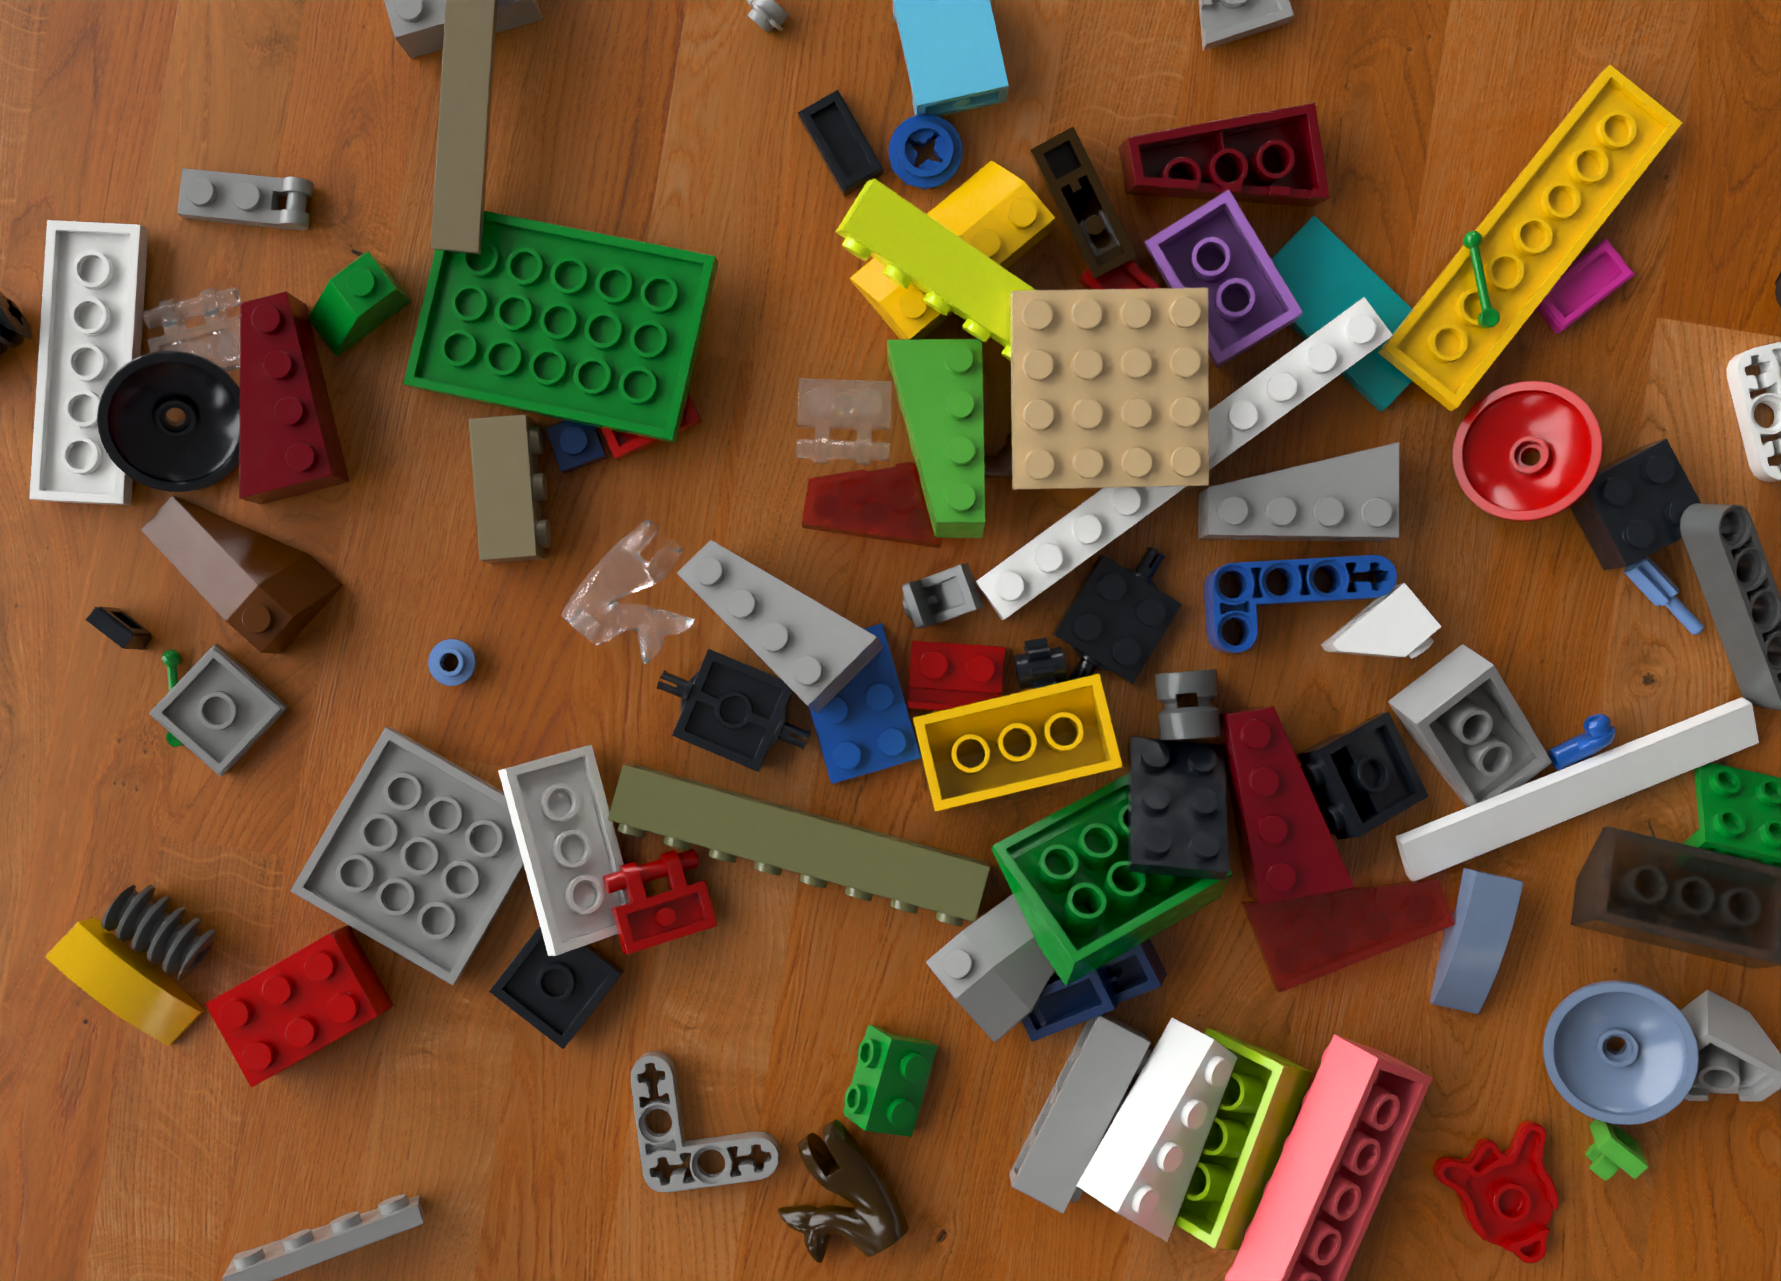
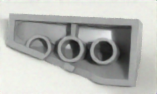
[926,894,1056,1043]

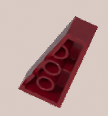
[1118,102,1330,207]
[1220,706,1355,904]

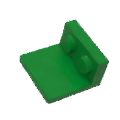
[1676,762,1781,886]

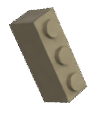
[469,414,552,564]

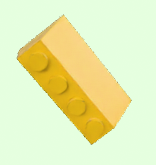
[850,160,1055,339]
[913,674,1123,812]

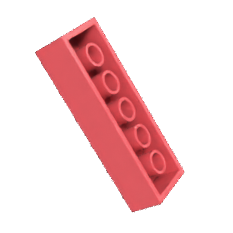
[1225,1034,1433,1281]

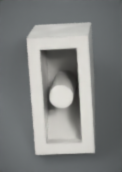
[1321,583,1442,659]

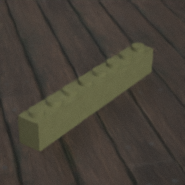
[608,763,990,926]

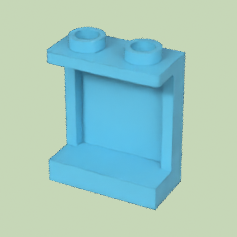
[893,0,1009,116]

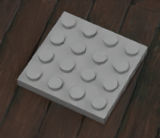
[290,727,524,985]

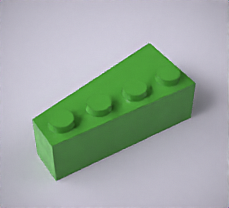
[887,339,985,538]

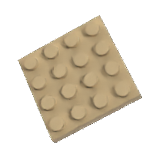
[1010,288,1209,489]

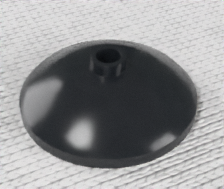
[97,350,240,492]

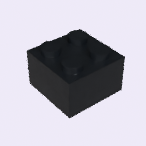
[1570,438,1701,570]

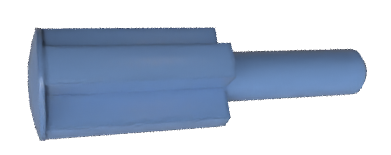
[1623,556,1704,635]

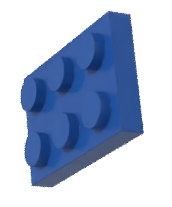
[809,623,921,784]

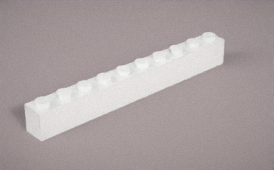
[975,297,1393,620]

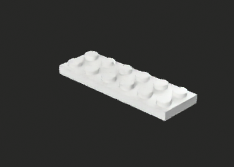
[29,220,148,506]

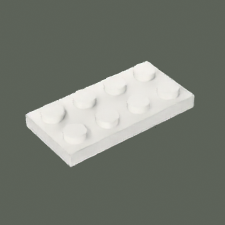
[498,745,629,956]

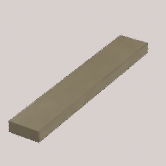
[430,0,498,255]

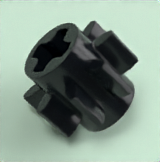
[1014,638,1067,690]

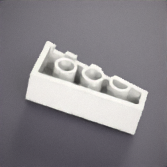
[1077,1018,1237,1242]

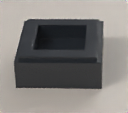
[86,606,153,650]

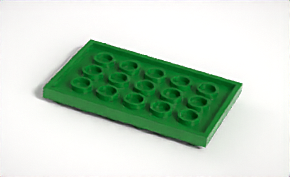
[403,211,719,444]

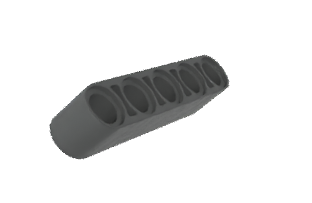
[1680,503,1781,711]

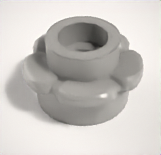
[747,0,789,34]

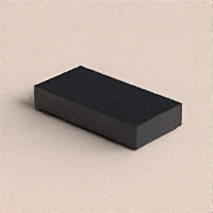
[798,90,884,196]

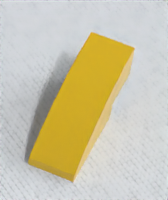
[45,917,204,1046]

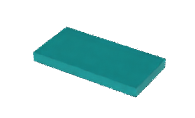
[1271,215,1412,412]

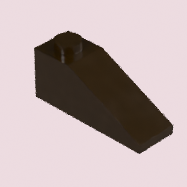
[1030,126,1137,279]

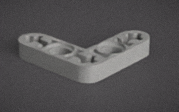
[630,1051,780,1193]

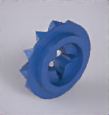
[889,114,963,191]

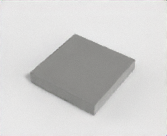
[149,644,289,777]

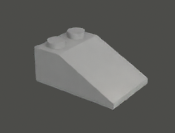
[1388,644,1552,807]

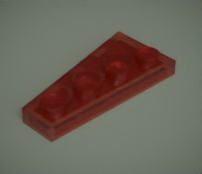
[1242,879,1455,993]

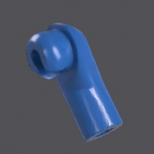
[1547,714,1616,770]

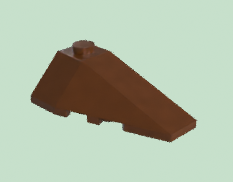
[141,496,343,654]

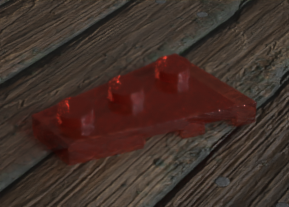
[802,461,942,548]

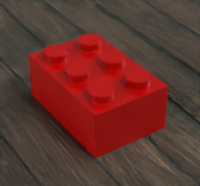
[205,925,394,1088]

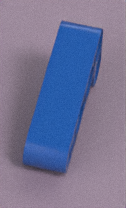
[1204,555,1397,654]

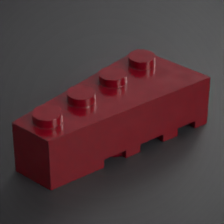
[239,291,350,505]

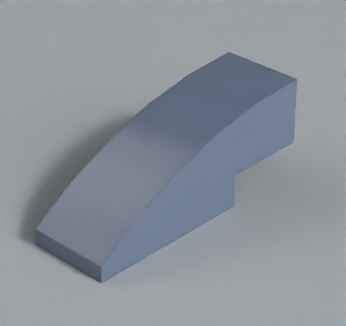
[1430,868,1524,1014]

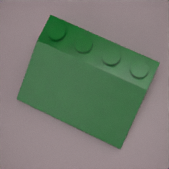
[992,774,1233,986]

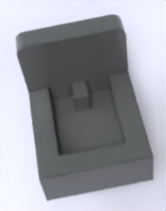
[902,563,983,629]

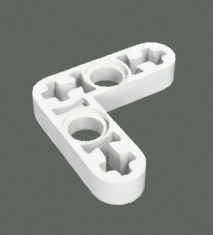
[1726,342,1781,482]

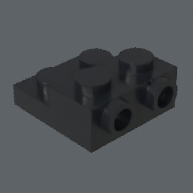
[1297,712,1429,840]

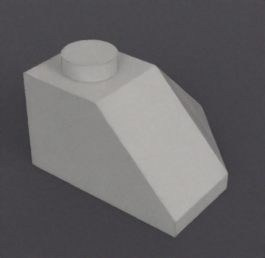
[1680,990,1781,1101]

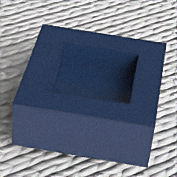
[545,420,608,474]

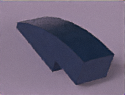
[1022,938,1167,1042]

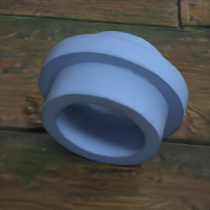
[428,639,477,686]

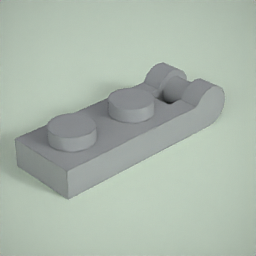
[177,168,314,231]

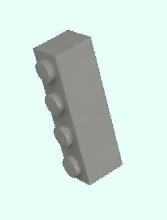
[1009,1013,1152,1213]

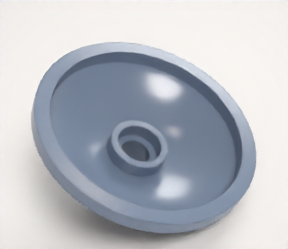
[1543,980,1698,1125]

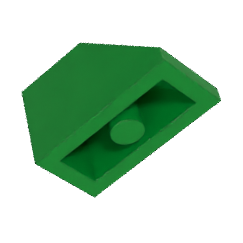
[308,251,412,356]

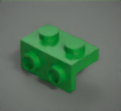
[843,1025,938,1137]

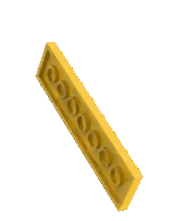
[1378,65,1683,411]

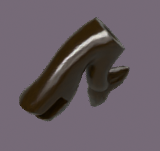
[778,1119,909,1263]

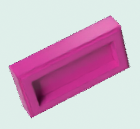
[1536,238,1635,334]

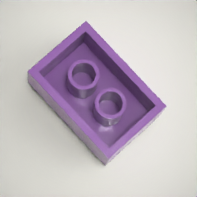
[1145,189,1303,369]

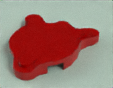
[1432,1120,1558,1263]

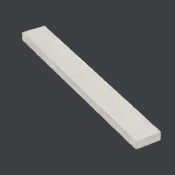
[1395,697,1759,882]

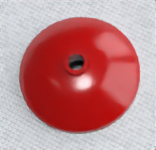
[1453,381,1603,522]

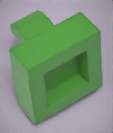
[1585,1119,1649,1181]

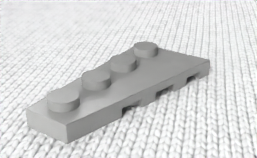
[222,1194,425,1281]

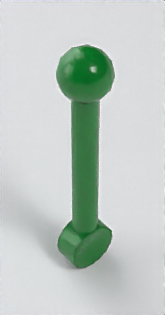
[1463,231,1499,329]
[162,649,184,747]

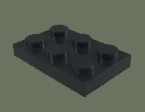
[1128,737,1229,880]

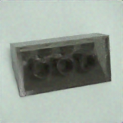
[1571,826,1781,969]

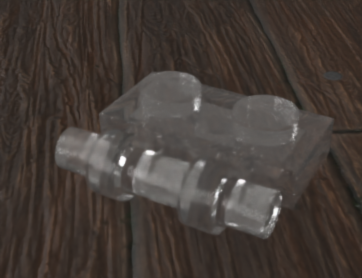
[143,287,242,372]
[796,378,892,465]

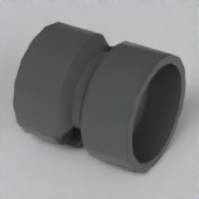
[1155,669,1222,740]

